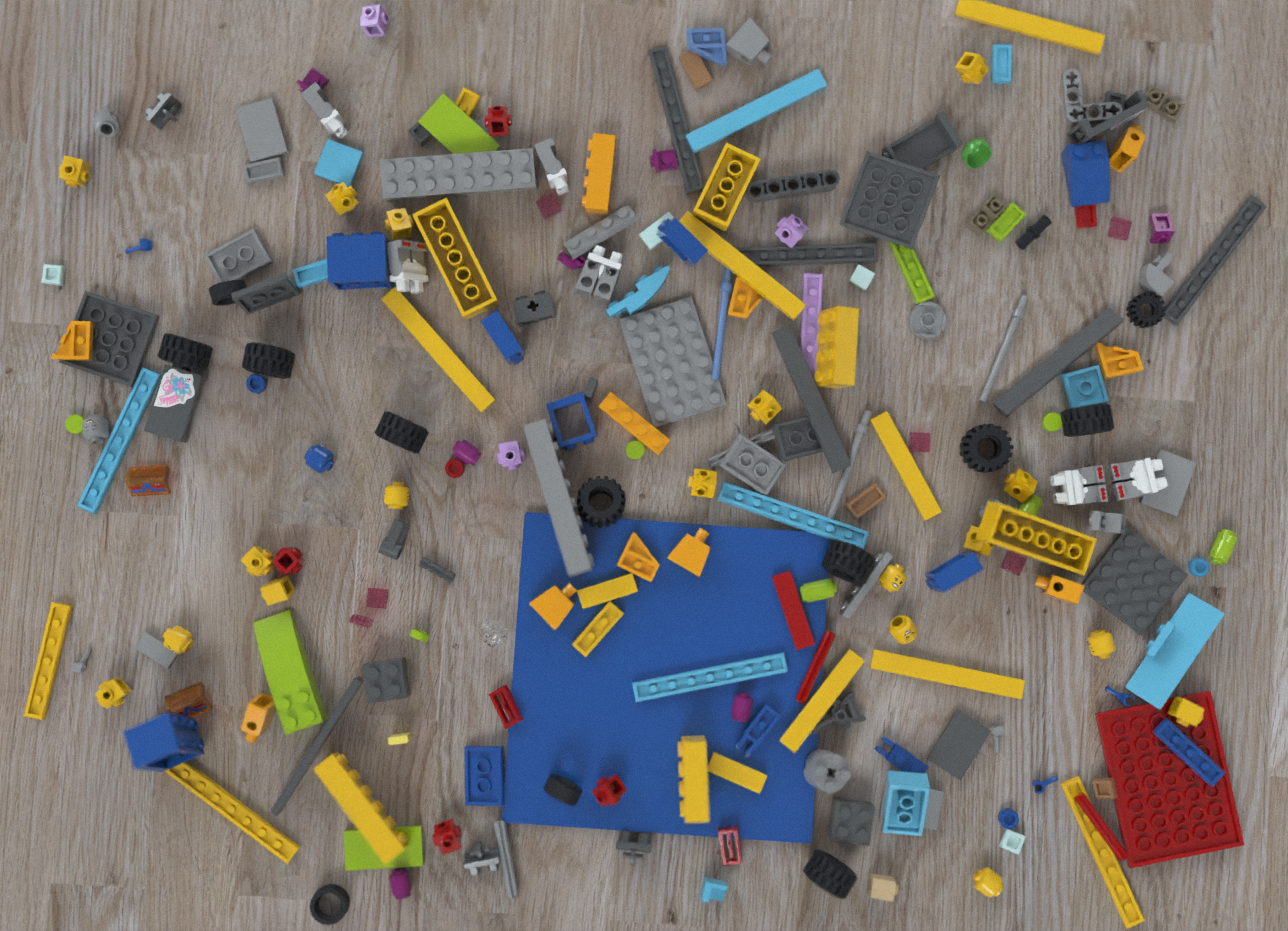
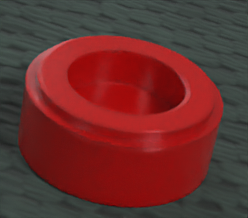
[445,459,465,478]

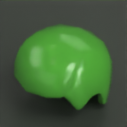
[962,138,992,169]

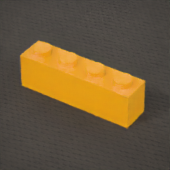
[582,133,616,215]
[598,392,670,456]

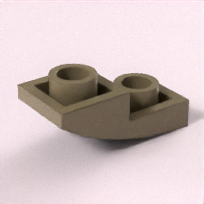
[1145,86,1185,123]
[966,194,1007,237]

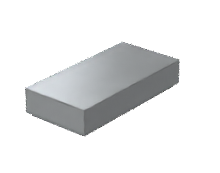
[242,157,285,185]
[135,632,179,669]

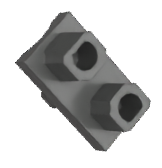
[145,92,182,130]
[616,831,652,865]
[463,842,500,875]

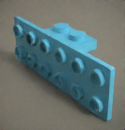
[1126,593,1224,710]

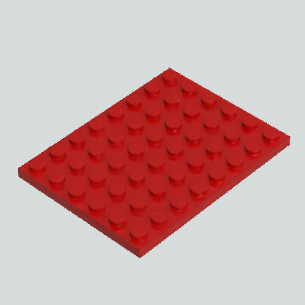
[1095,691,1244,868]

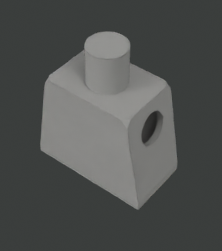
[726,17,772,66]

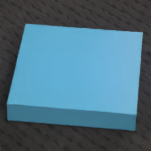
[314,139,364,187]
[1061,365,1109,408]

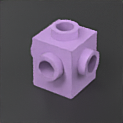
[360,4,389,38]
[775,214,809,248]
[497,441,526,470]

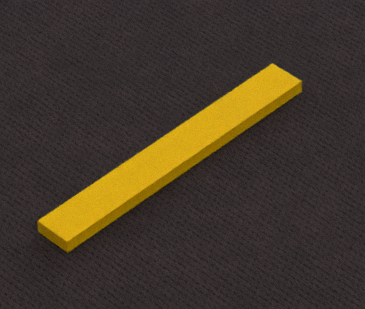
[954,0,1105,55]
[679,211,806,321]
[381,287,496,413]
[869,649,1026,699]
[165,761,301,864]
[1060,776,1145,929]

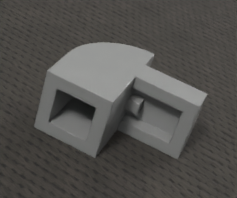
[1139,252,1174,297]
[1088,511,1126,534]

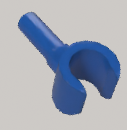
[125,239,152,254]
[1105,686,1134,707]
[1032,776,1058,794]

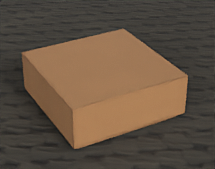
[1092,778,1117,799]

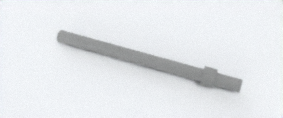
[979,295,1029,403]
[827,410,872,519]

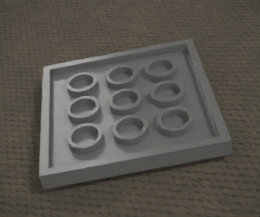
[840,151,940,250]
[59,291,160,387]
[1081,528,1188,636]

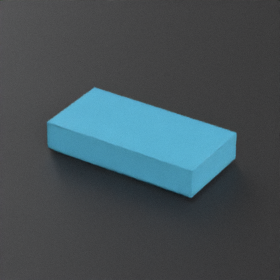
[991,44,1012,84]
[292,259,328,289]

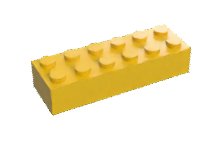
[412,198,500,321]
[976,501,1097,576]
[313,752,409,865]

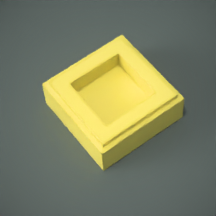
[388,732,411,745]

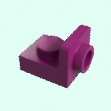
[296,68,329,93]
[649,149,678,173]
[1149,213,1175,244]

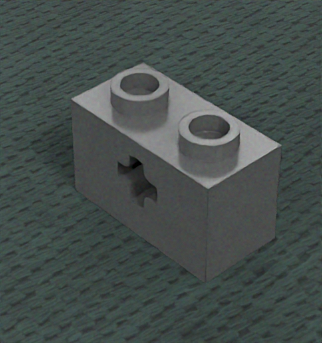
[512,291,556,327]

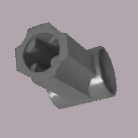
[379,519,411,560]

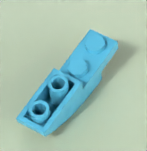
[606,265,670,319]

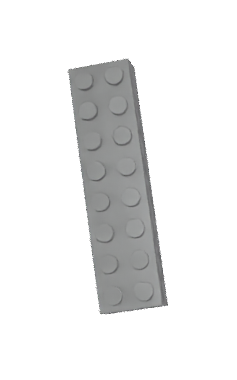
[379,148,537,201]
[523,419,595,578]

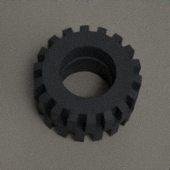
[157,333,213,371]
[241,342,295,379]
[1061,404,1114,437]
[374,411,429,453]
[959,424,1013,473]
[577,476,625,528]
[821,541,876,584]
[803,849,858,899]

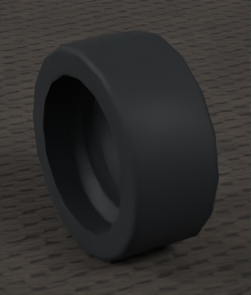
[209,280,247,306]
[543,774,583,806]
[310,884,350,925]

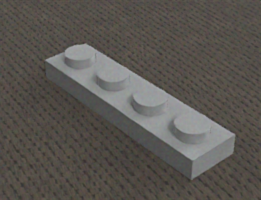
[563,204,638,260]
[840,551,893,619]

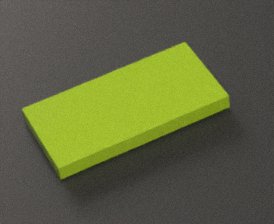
[418,93,501,154]
[343,825,424,871]

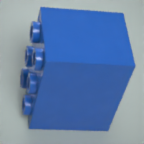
[326,231,393,290]
[123,712,205,772]

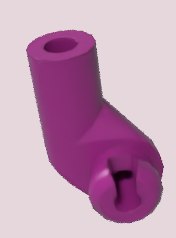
[557,252,586,269]

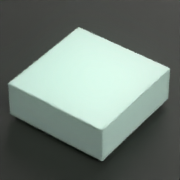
[41,264,65,286]
[849,264,875,291]
[999,829,1026,855]

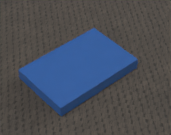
[464,746,504,806]

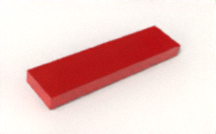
[771,570,815,650]

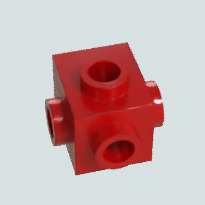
[484,106,512,136]
[272,547,305,575]
[592,774,627,807]
[432,819,462,855]

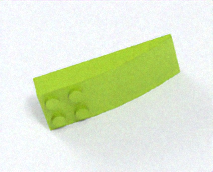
[253,610,328,735]

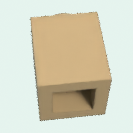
[867,873,898,902]

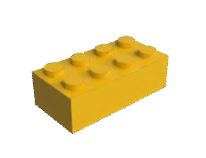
[693,143,761,232]
[814,306,859,389]
[678,735,709,823]

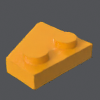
[727,277,764,319]
[51,321,94,361]
[1094,343,1144,380]
[617,532,660,582]

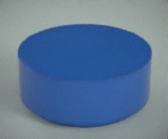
[246,374,267,394]
[998,808,1019,829]

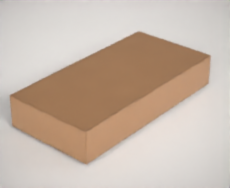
[679,51,713,91]
[845,482,887,520]

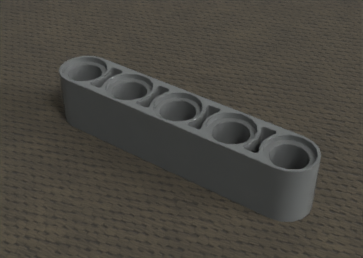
[746,170,840,203]

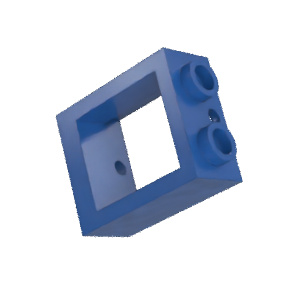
[656,218,708,266]
[481,311,526,365]
[546,392,597,451]
[925,551,984,593]

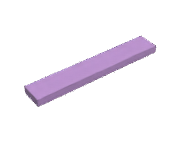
[800,273,823,383]

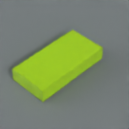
[986,202,1026,243]

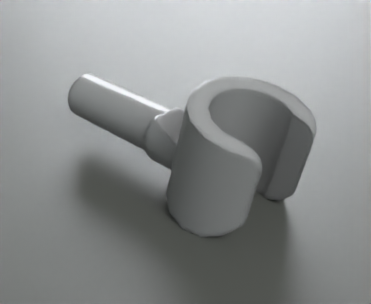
[71,647,92,673]
[990,724,1004,753]

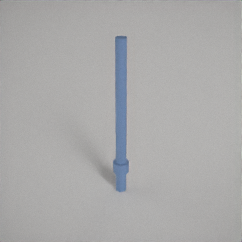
[711,268,732,381]

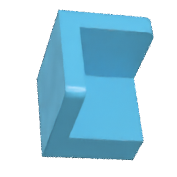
[700,877,728,903]

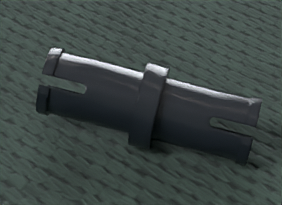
[1015,215,1052,250]

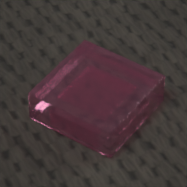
[536,193,561,220]
[1107,217,1132,241]
[909,433,930,452]
[1000,550,1027,576]
[366,587,389,609]
[349,614,373,628]

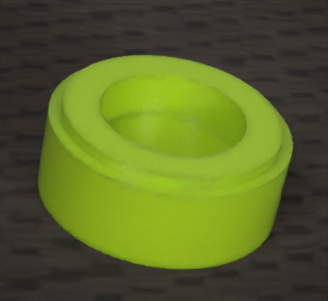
[1042,412,1062,432]
[65,414,85,434]
[626,441,645,460]
[410,628,430,642]

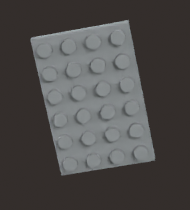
[619,297,727,428]

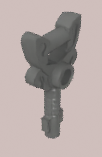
[811,692,866,734]

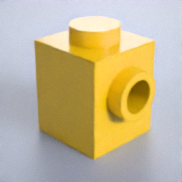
[260,575,296,606]
[1167,696,1205,727]

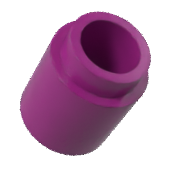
[452,439,482,466]
[731,692,753,722]
[389,868,412,900]

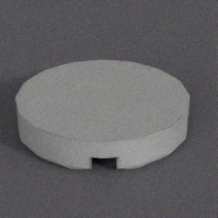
[908,302,947,340]

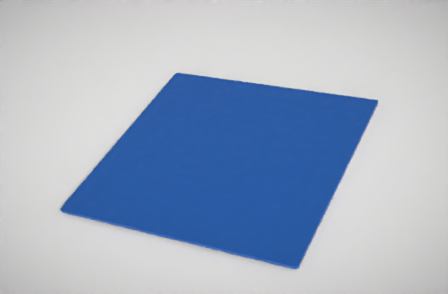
[502,512,830,844]

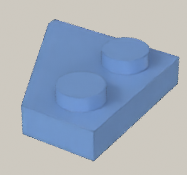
[686,28,727,67]

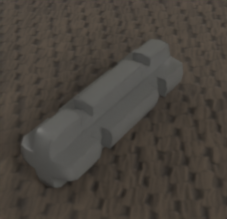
[419,557,456,583]

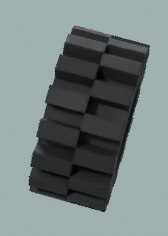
[1126,292,1166,328]

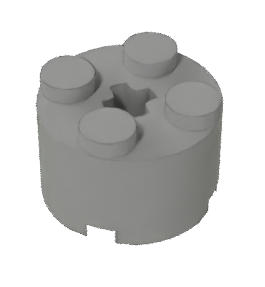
[804,749,851,793]

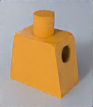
[1108,124,1146,173]
[667,528,711,576]
[1034,575,1084,604]
[529,582,577,630]
[241,693,276,743]

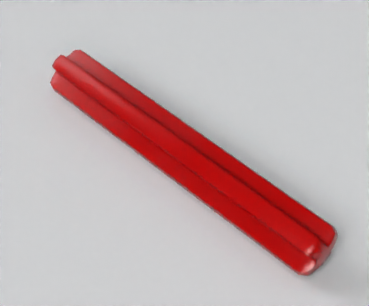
[795,631,835,704]
[1075,792,1129,861]

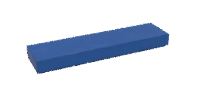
[1152,718,1225,787]

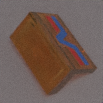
[125,465,171,497]
[165,682,213,717]

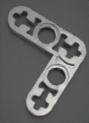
[1061,69,1123,125]

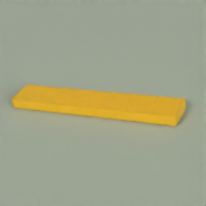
[869,411,942,521]
[24,602,73,720]
[779,649,865,754]

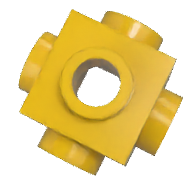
[955,52,989,84]
[59,155,91,188]
[325,181,359,216]
[384,208,413,241]
[747,389,782,424]
[688,468,717,498]
[1004,468,1038,503]
[963,525,994,557]
[241,546,274,576]
[94,677,132,709]

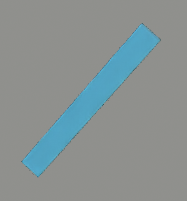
[685,69,827,153]
[77,367,162,514]
[717,482,869,549]
[632,652,788,702]

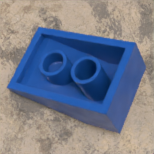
[1061,140,1110,207]

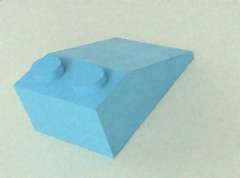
[882,770,930,836]

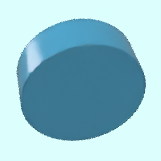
[1188,558,1210,577]

